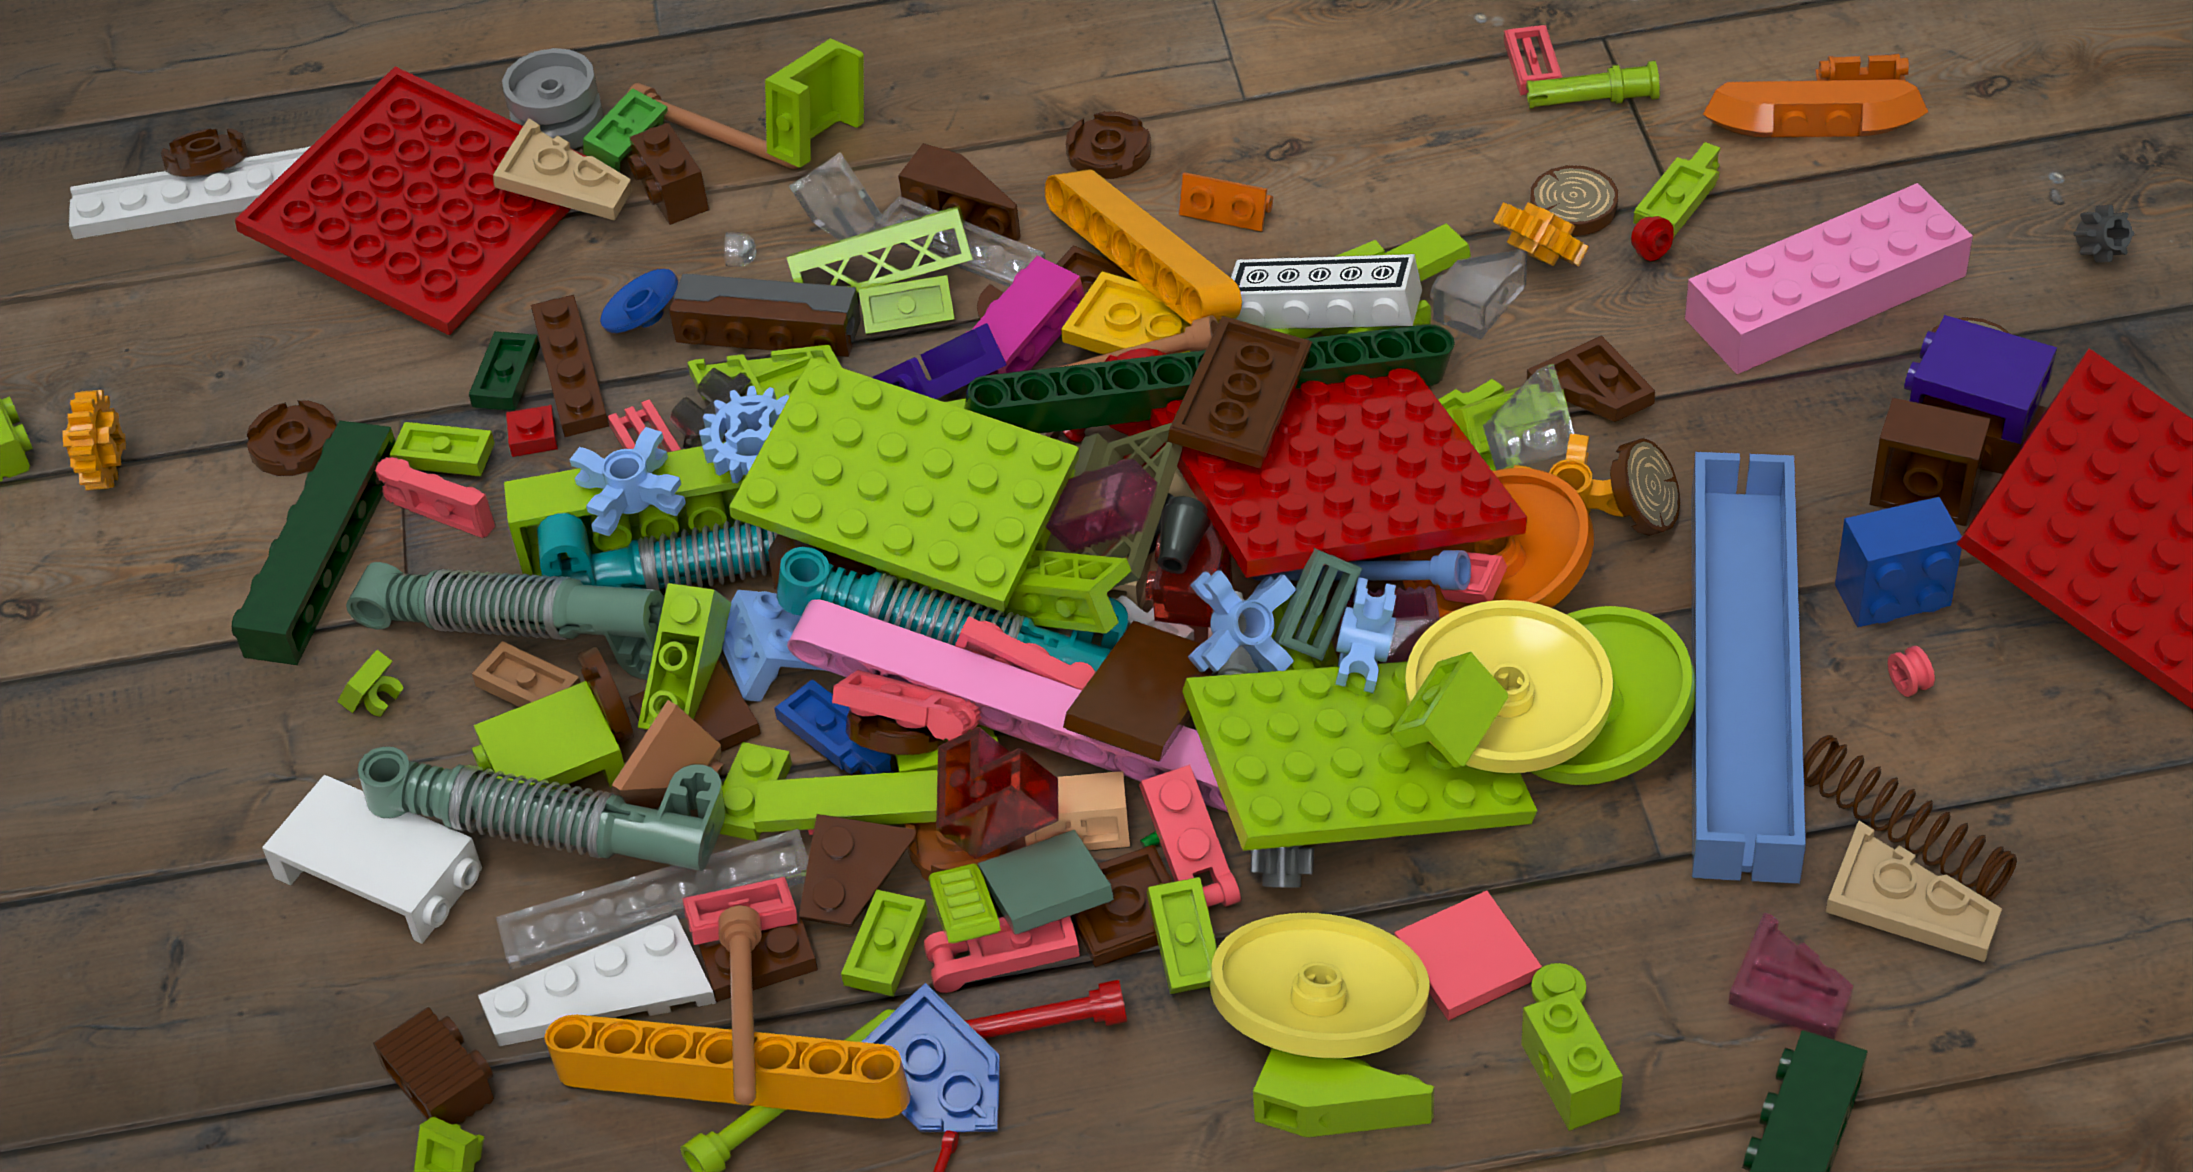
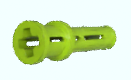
[1526,60,1660,109]

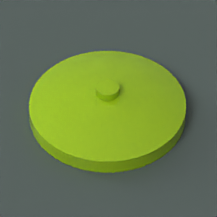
[1531,606,1696,785]

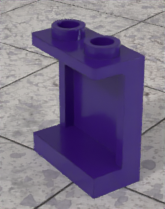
[1904,315,2057,444]
[871,323,1007,399]

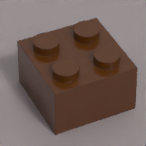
[1869,398,1991,526]

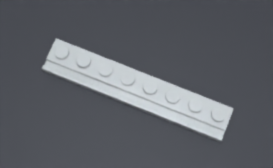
[69,147,310,239]

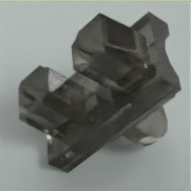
[670,367,751,449]

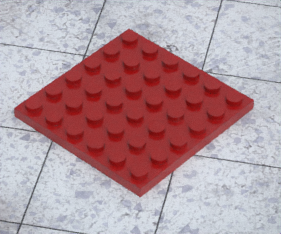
[235,66,587,336]
[1956,348,2193,710]
[1150,368,1527,578]

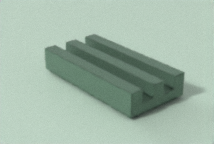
[1273,548,1362,661]

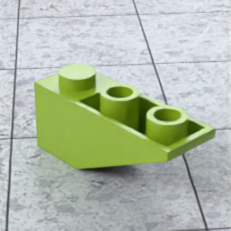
[638,583,731,730]
[1253,1048,1434,1138]

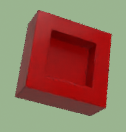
[506,405,558,457]

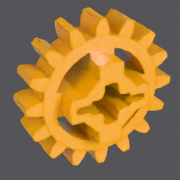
[1493,202,1589,267]
[63,390,126,491]

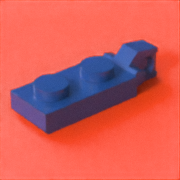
[774,679,894,775]

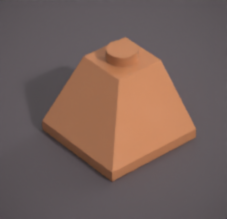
[612,700,724,809]

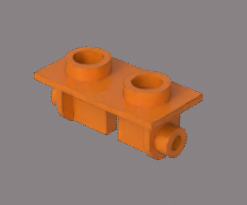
[1815,54,1909,81]
[1179,172,1273,232]

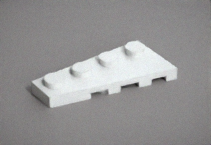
[478,915,716,1047]

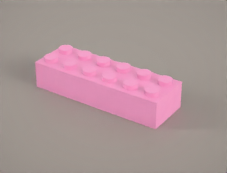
[1685,183,1973,374]

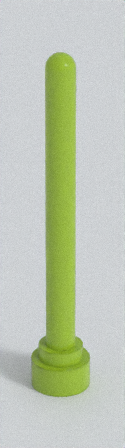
[680,1009,895,1172]

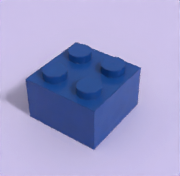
[1835,497,1962,628]

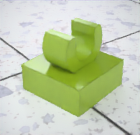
[337,649,403,717]
[414,1117,484,1172]

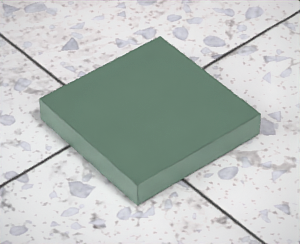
[978,830,1114,935]

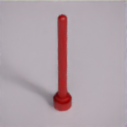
[964,979,1127,1039]

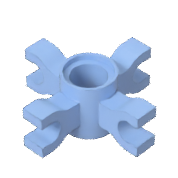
[570,427,686,537]
[1188,570,1297,672]
[1335,577,1396,693]

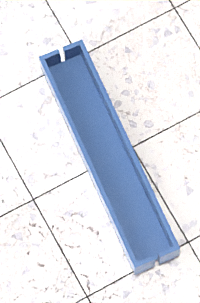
[1691,452,1806,884]

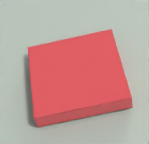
[1394,890,1542,1021]

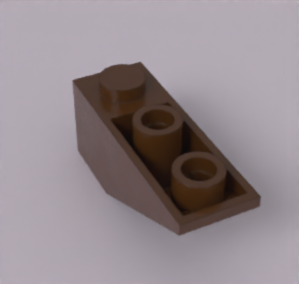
[898,143,1021,241]

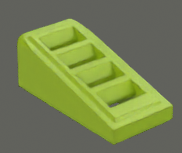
[928,864,1001,944]

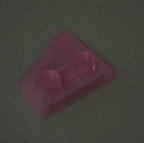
[1728,913,1853,1040]

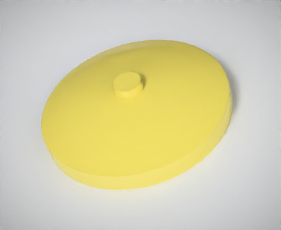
[1405,600,1613,773]
[1210,913,1429,1058]

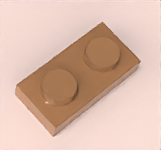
[472,641,581,707]

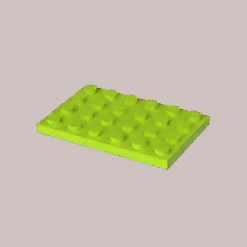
[729,358,1079,612]
[1182,662,1537,851]

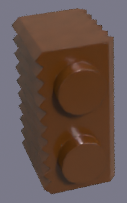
[373,1007,494,1125]

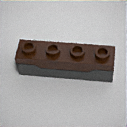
[669,273,861,357]

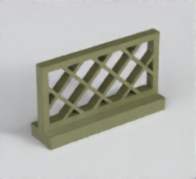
[1045,423,1183,587]

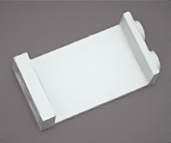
[262,775,482,944]

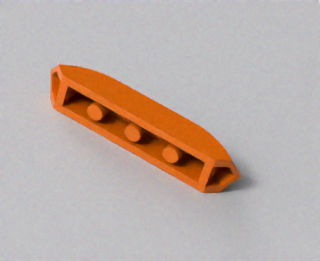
[1703,80,1928,137]

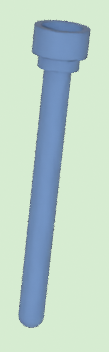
[1252,550,1471,590]

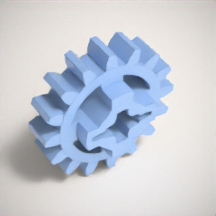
[699,386,789,483]

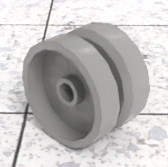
[502,48,604,150]

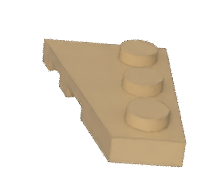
[493,118,632,220]
[1826,821,2002,962]

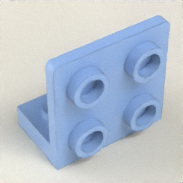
[722,590,827,702]

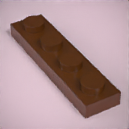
[531,295,609,437]

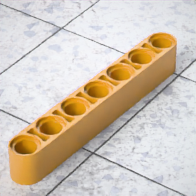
[1045,169,1242,325]
[544,1015,911,1119]

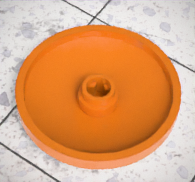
[1400,468,1594,623]

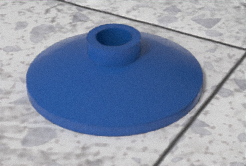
[600,269,678,333]

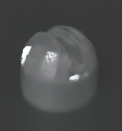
[724,232,757,267]

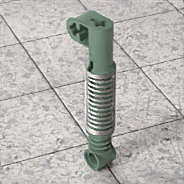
[346,562,664,680]
[358,747,726,871]

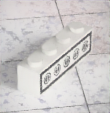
[1231,254,1422,329]

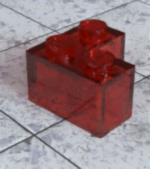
[1145,519,1233,628]
[936,727,1059,859]

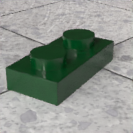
[468,331,541,411]

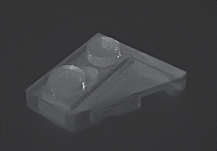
[1483,364,1575,470]

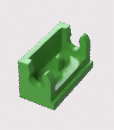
[583,88,668,172]

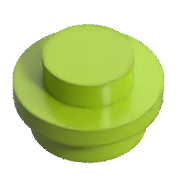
[1531,963,1586,1003]

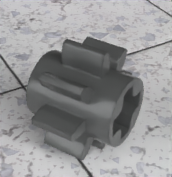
[2073,205,2134,262]
[1250,845,1314,888]

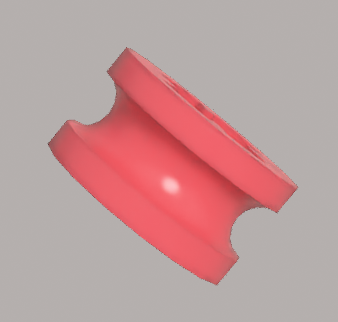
[1887,646,1935,697]

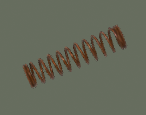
[1803,735,2017,901]

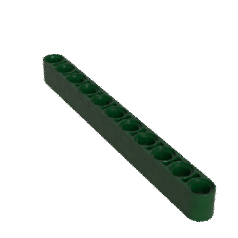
[964,324,1455,434]

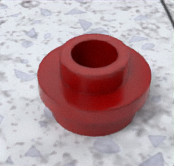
[1631,216,1674,261]

